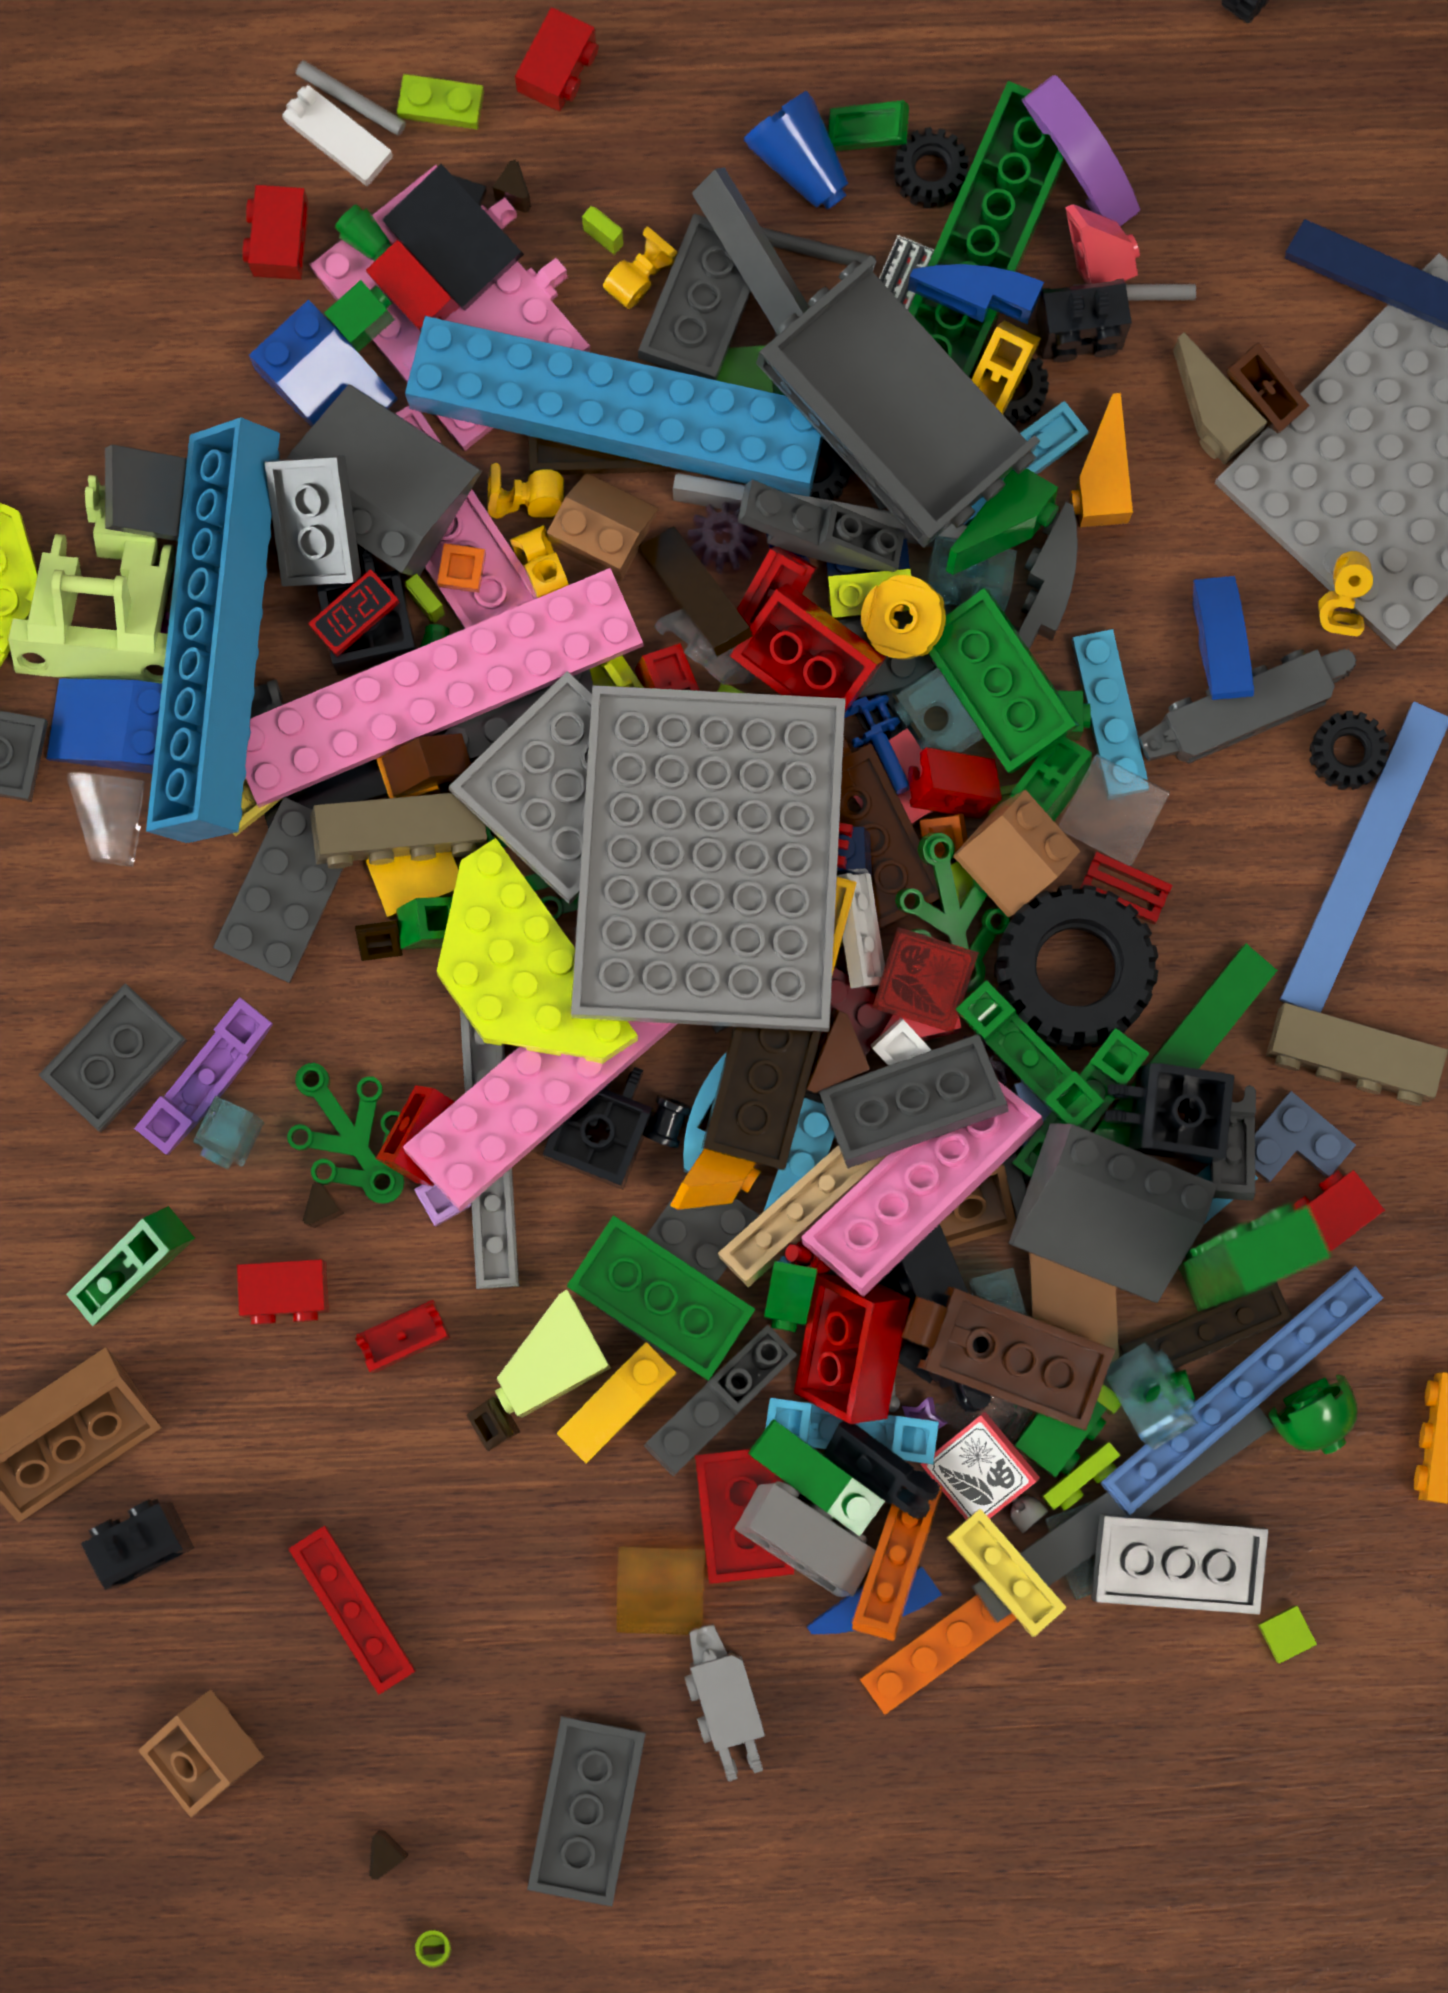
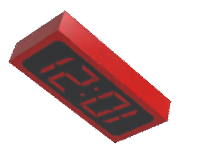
[308,569,400,657]

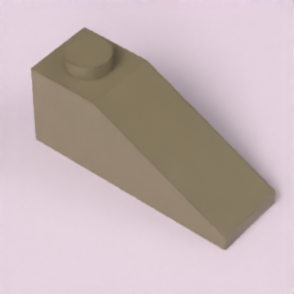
[1173,332,1267,465]

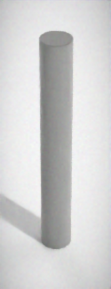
[296,60,406,136]
[1073,284,1196,301]

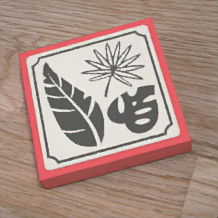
[920,1412,1040,1520]

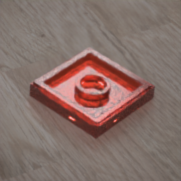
[872,927,978,1033]

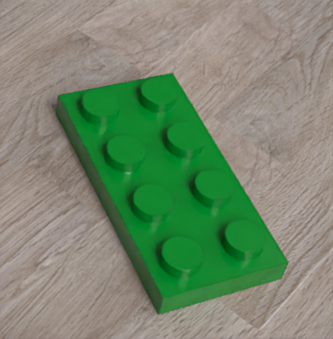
[929,588,1080,773]
[566,1215,756,1381]

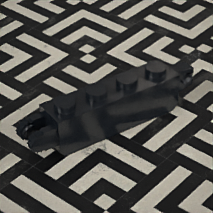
[892,1224,992,1413]

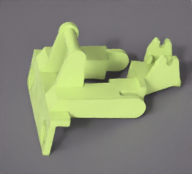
[8,475,175,683]

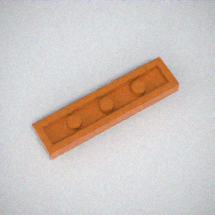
[852,1486,942,1641]
[859,1594,1017,1715]

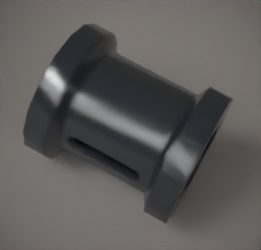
[644,1095,692,1148]

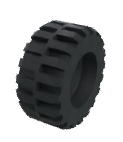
[994,885,1159,1050]

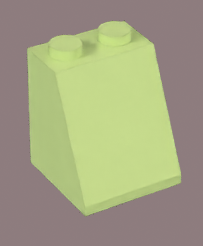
[495,1290,611,1418]

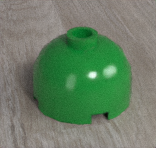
[1269,1374,1358,1454]

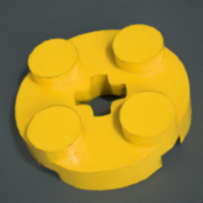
[861,575,946,660]

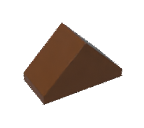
[1226,342,1310,433]
[382,733,471,798]
[807,1008,870,1093]

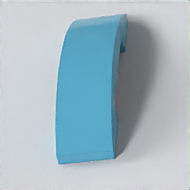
[683,1052,727,1174]
[765,1398,939,1465]

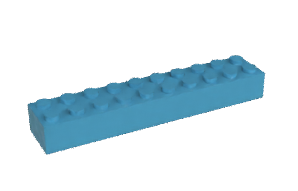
[405,316,824,497]
[146,417,280,843]

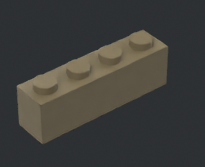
[310,793,487,869]
[1266,1003,1448,1106]

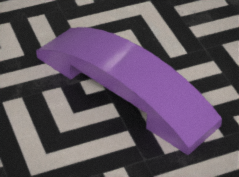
[1021,75,1140,226]
[134,997,273,1155]

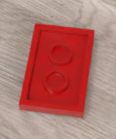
[695,1449,794,1584]

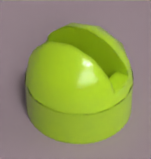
[415,1930,451,1967]

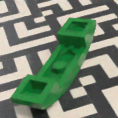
[956,980,1105,1127]
[1012,1028,1150,1177]

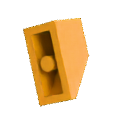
[670,1149,761,1210]

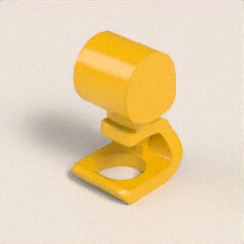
[603,226,678,309]
[487,463,564,519]
[510,525,569,598]
[1318,551,1373,637]

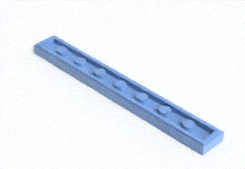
[1279,701,1448,1013]
[1100,1266,1383,1516]

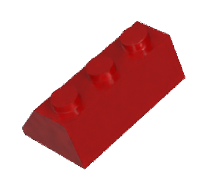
[730,583,887,712]
[794,1273,910,1424]

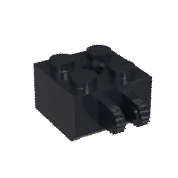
[1035,278,1132,363]
[317,549,416,675]
[1104,1063,1235,1164]
[542,1067,654,1190]
[81,1499,194,1590]

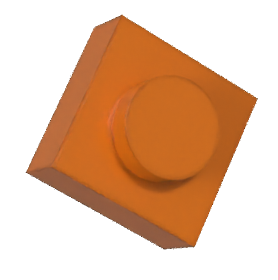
[437,543,486,593]
[919,813,968,858]

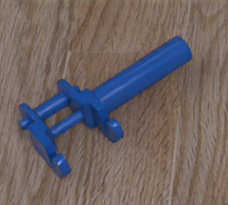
[844,695,910,794]

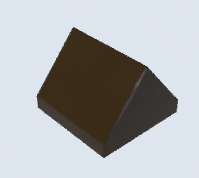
[493,159,531,213]
[355,920,403,961]
[303,1182,345,1228]
[467,1396,521,1451]
[369,1831,409,1880]

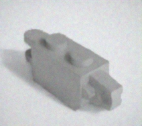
[684,1624,765,1782]

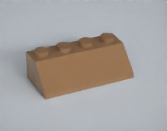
[0,1347,162,1523]

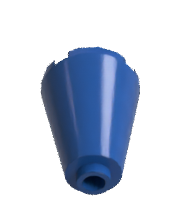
[743,91,849,210]

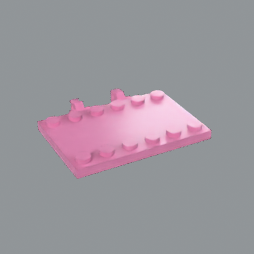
[310,165,590,452]

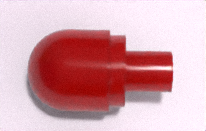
[785,1240,831,1274]

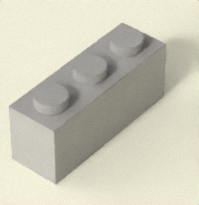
[734,1481,876,1597]

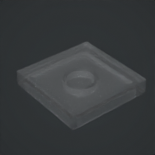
[1058,754,1170,866]

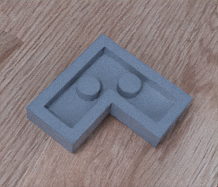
[1255,1091,1356,1183]

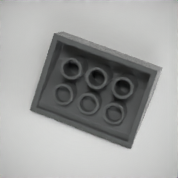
[287,384,482,577]
[1008,1123,1217,1303]

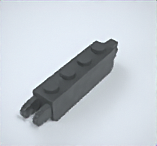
[1139,648,1357,764]

